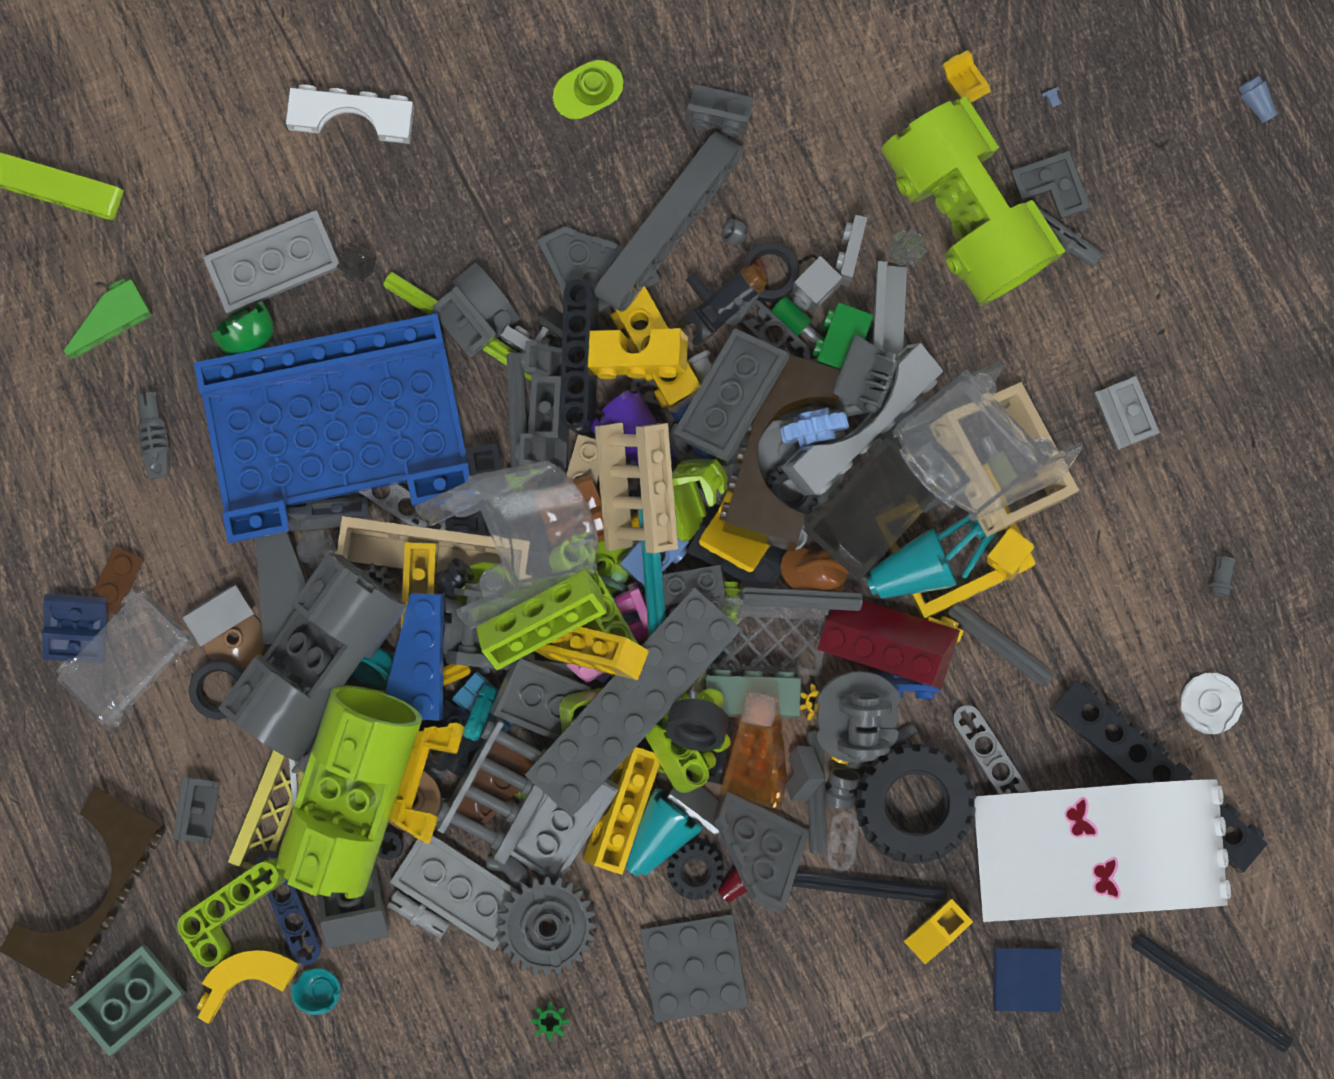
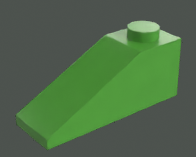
[64,279,152,360]

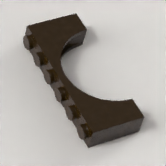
[719,355,841,552]
[0,787,164,989]

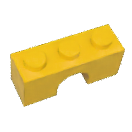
[588,328,688,379]

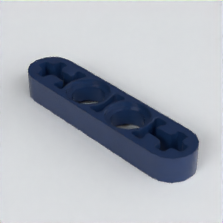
[255,850,320,965]

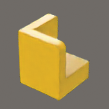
[987,527,1034,581]

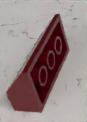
[817,601,960,690]

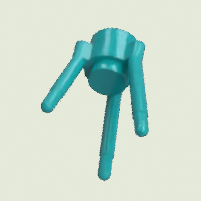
[938,510,997,578]

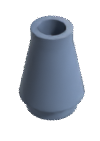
[1238,75,1278,123]

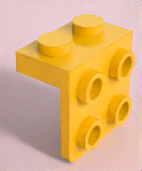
[699,491,770,572]

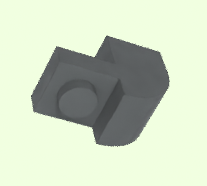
[452,263,520,337]

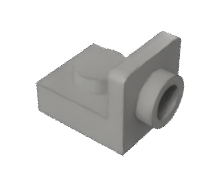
[501,325,551,352]

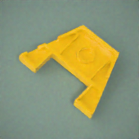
[389,723,465,844]

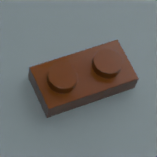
[91,546,144,616]

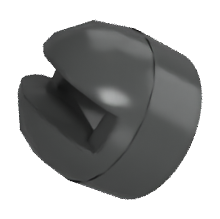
[722,218,748,245]

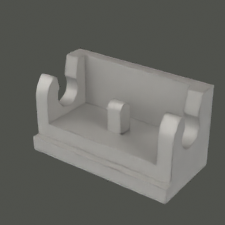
[182,582,254,647]

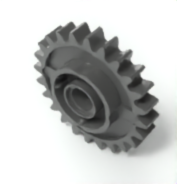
[495,875,597,977]

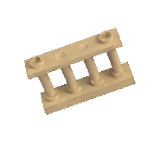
[595,423,678,553]

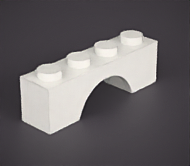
[286,85,414,144]

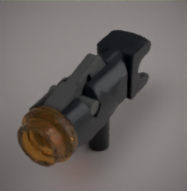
[678,264,769,346]

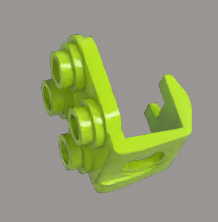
[672,459,728,542]

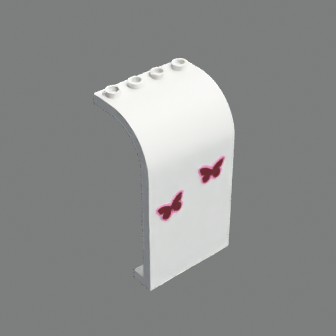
[974,780,1231,922]

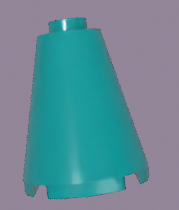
[866,528,957,599]
[625,788,704,876]

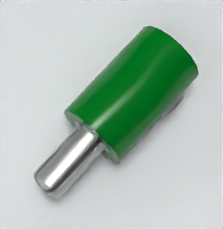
[771,296,824,346]

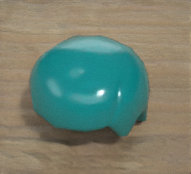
[291,967,342,1015]

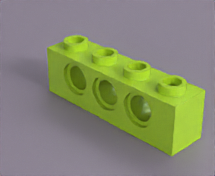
[476,569,607,670]

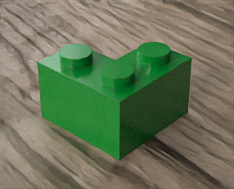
[813,303,873,370]

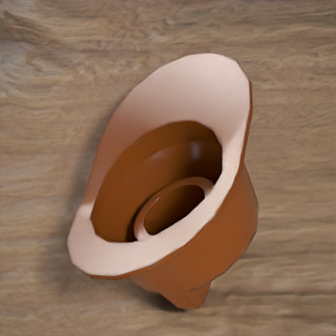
[780,548,852,591]

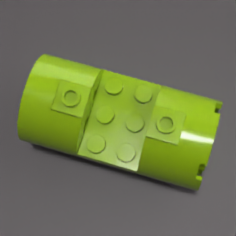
[880,96,1065,306]
[276,686,422,899]

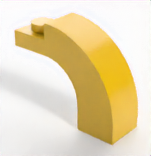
[196,950,300,1024]

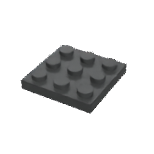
[640,914,748,1023]

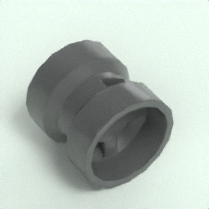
[824,767,861,809]

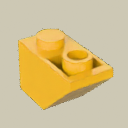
[903,899,973,964]

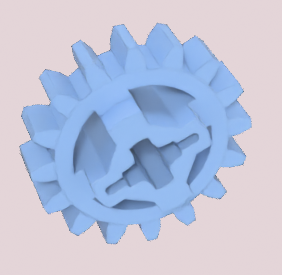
[780,408,849,448]

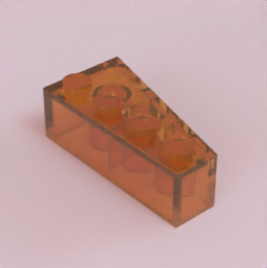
[720,691,788,810]

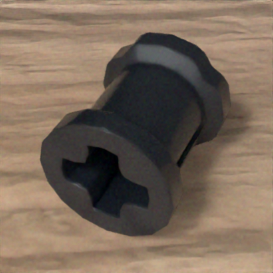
[378,832,403,860]

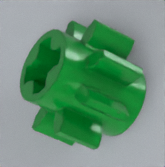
[530,1002,570,1042]

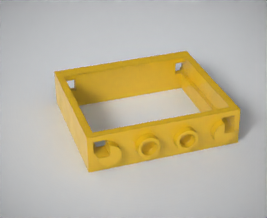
[874,464,1036,619]

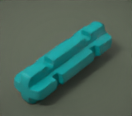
[463,685,497,741]

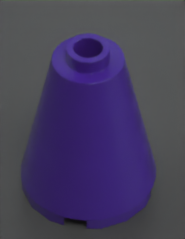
[591,389,675,467]

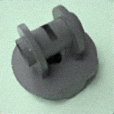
[814,671,900,763]

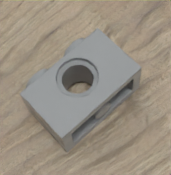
[792,256,843,313]

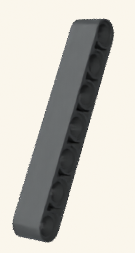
[595,132,744,312]

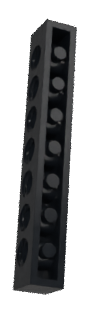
[1050,680,1268,873]

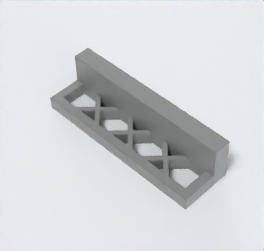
[872,261,907,385]

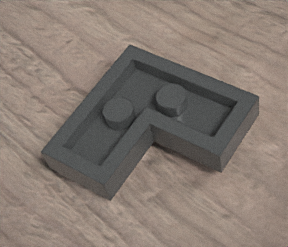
[1011,151,1090,220]

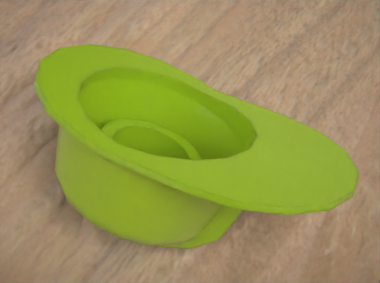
[552,60,624,119]

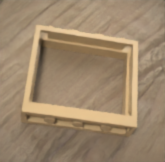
[929,382,1079,537]

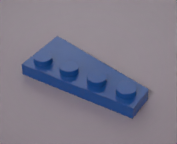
[385,593,444,720]

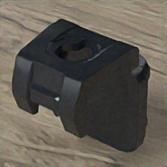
[418,699,483,777]

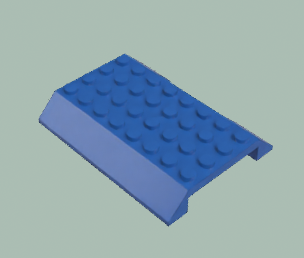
[194,314,474,544]

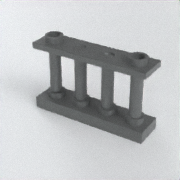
[446,583,574,677]
[436,716,552,864]

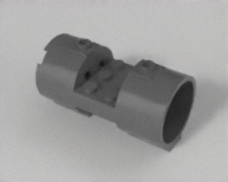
[218,553,407,762]

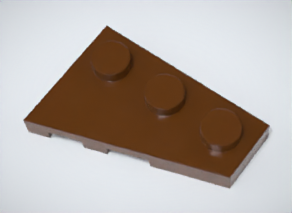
[456,741,536,835]

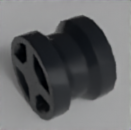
[435,558,475,598]

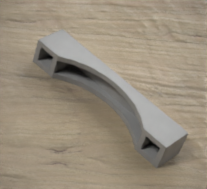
[781,343,943,496]

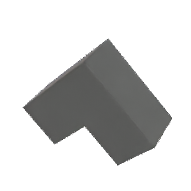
[785,746,825,801]

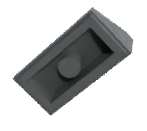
[667,777,720,834]

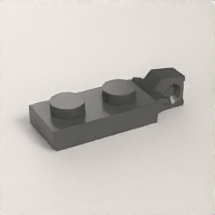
[288,497,369,531]

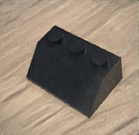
[686,504,789,588]

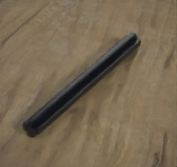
[792,870,948,904]
[1131,934,1293,1052]

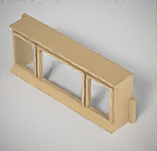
[334,516,532,586]

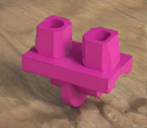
[614,582,670,641]

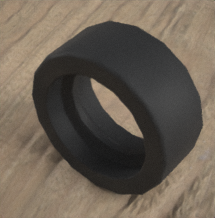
[741,242,799,303]
[189,659,244,720]
[666,698,728,752]

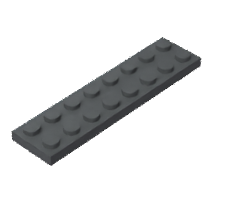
[525,587,741,818]

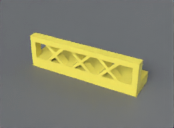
[228,750,304,870]

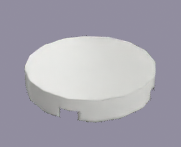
[1180,673,1242,734]

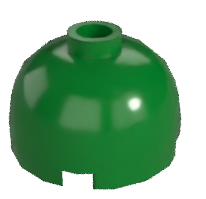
[210,301,273,355]

